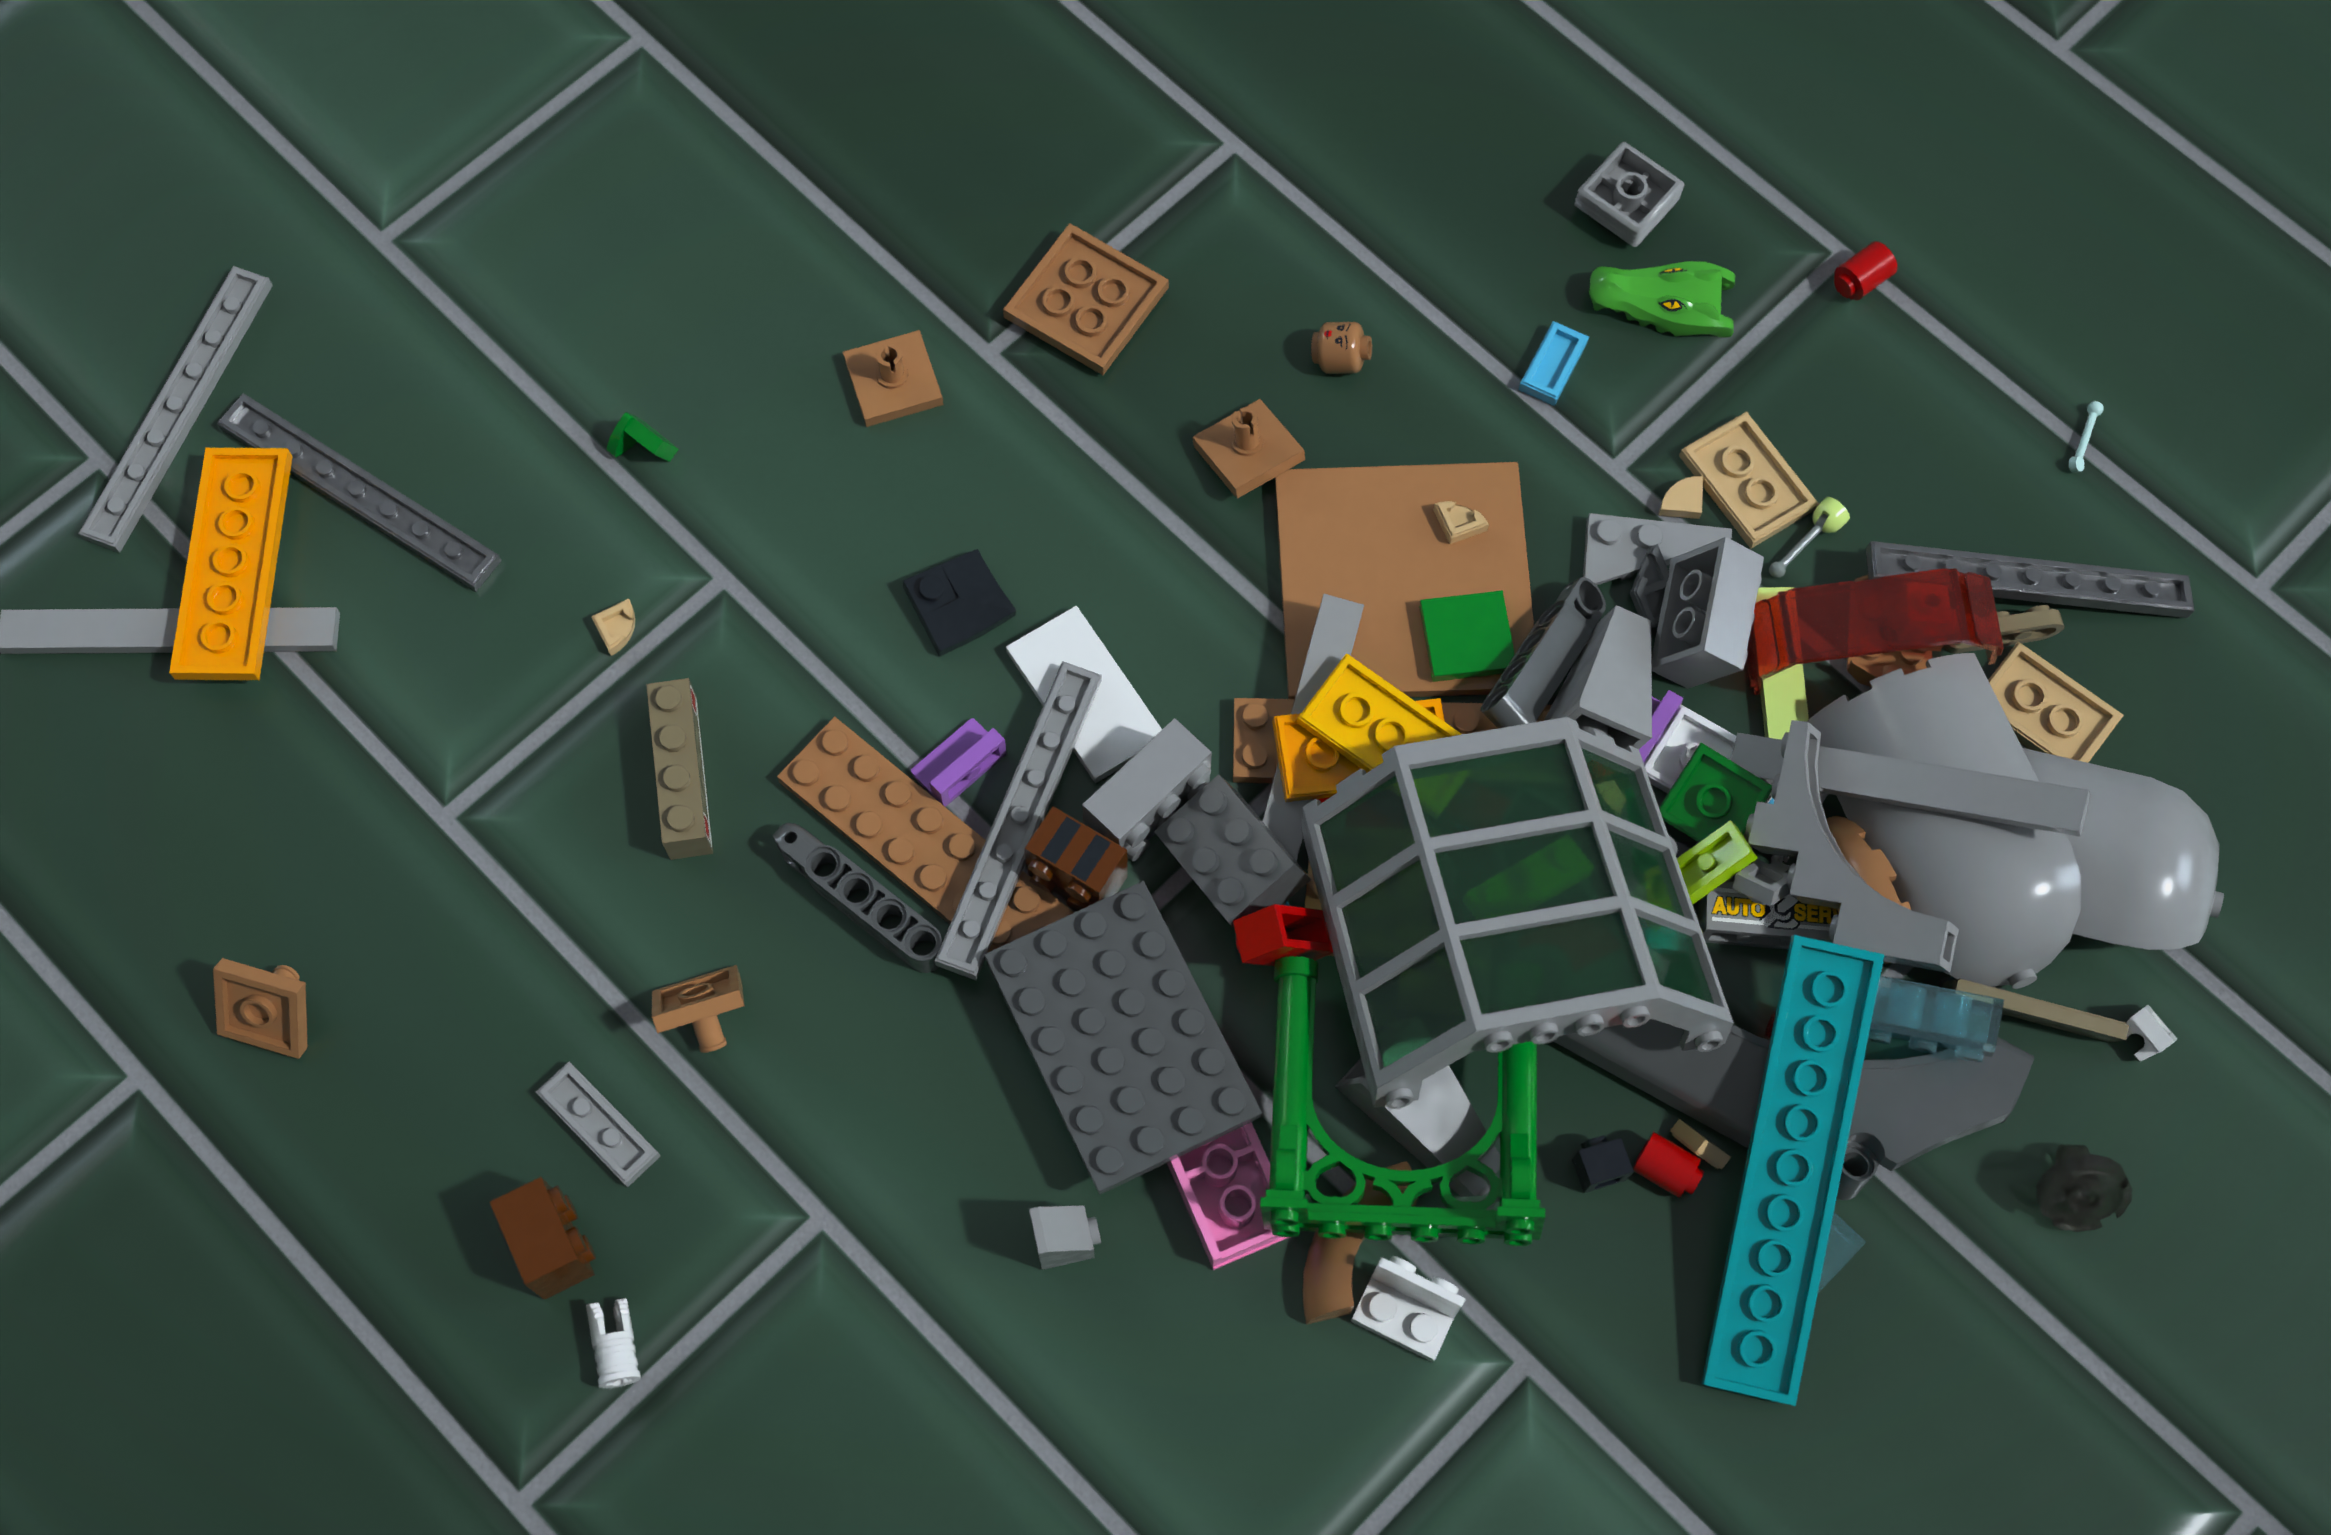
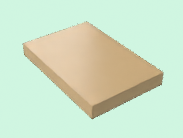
[1679,411,1819,549]
[1988,641,2124,763]

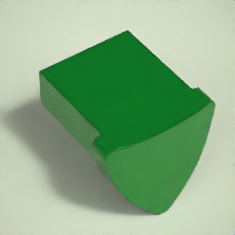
[606,412,679,462]

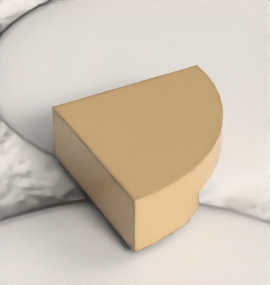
[1659,476,1703,519]
[1433,501,1489,544]
[591,599,635,656]
[1670,1119,1731,1169]

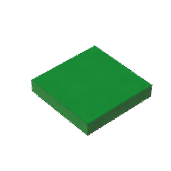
[1419,590,1515,682]
[1659,743,1772,842]

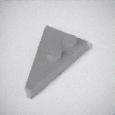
[1583,513,1732,585]

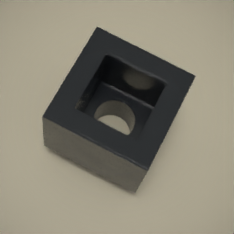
[1572,1136,1633,1193]

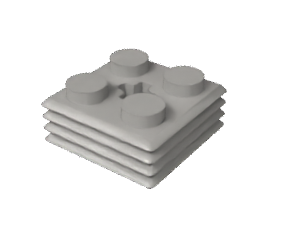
[1574,142,1685,247]

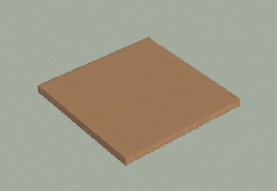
[1275,462,1534,699]

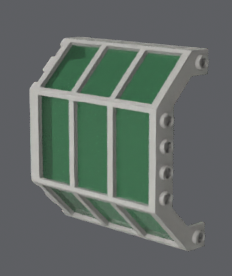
[1301,717,1734,1109]

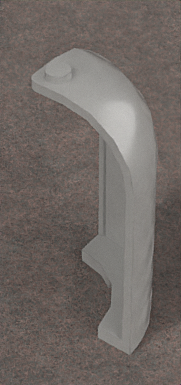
[1807,653,2081,989]
[2023,748,2224,950]

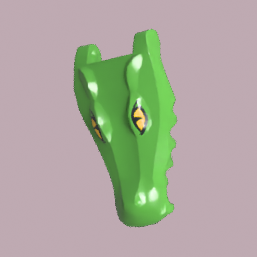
[1589,261,1735,338]

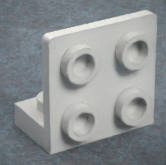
[1350,1256,1465,1362]

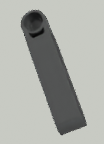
[1480,577,1606,728]
[772,822,943,973]

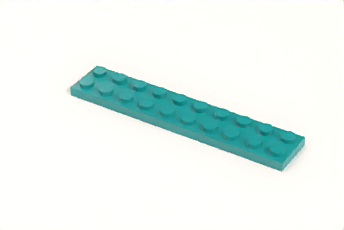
[1701,935,1885,1406]

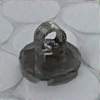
[2036,1144,2132,1232]

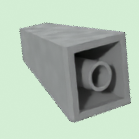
[1544,605,1652,777]
[1335,1017,1500,1197]

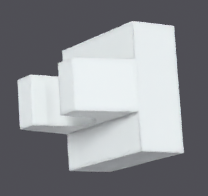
[2126,1005,2177,1062]

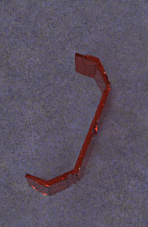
[1746,568,2004,695]

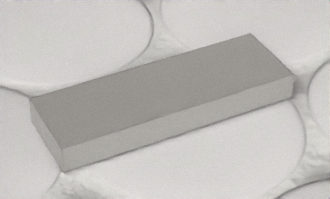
[536,1062,661,1187]

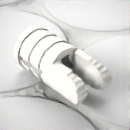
[586,1298,641,1388]

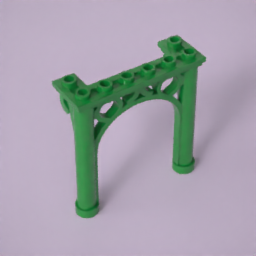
[1260,956,1545,1246]

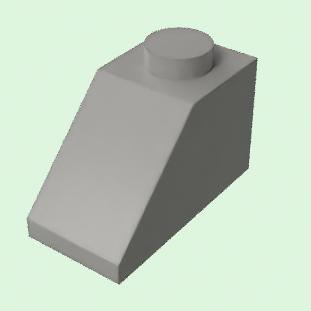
[1029,1205,1101,1270]

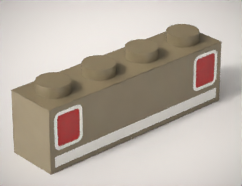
[646,678,713,860]

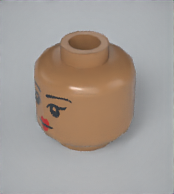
[1311,322,1372,374]

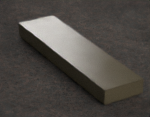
[1940,979,2129,1043]

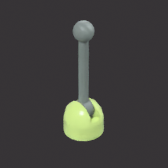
[1769,497,1850,578]

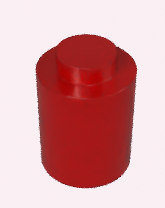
[1834,241,1898,300]
[1632,1131,1705,1198]

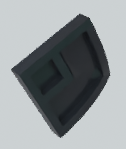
[903,549,1016,657]

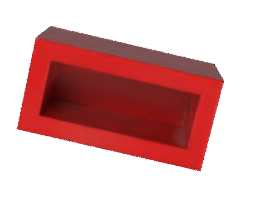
[1233,904,1333,966]

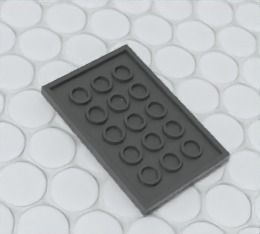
[984,881,1262,1195]

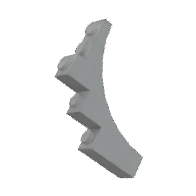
[1746,720,1959,973]

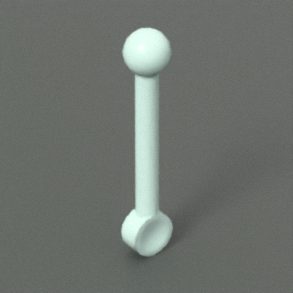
[2069,401,2103,472]

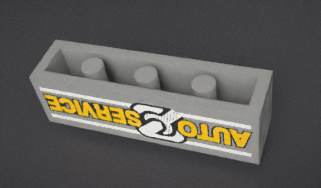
[1698,877,1839,950]

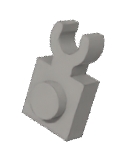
[1732,855,1791,907]

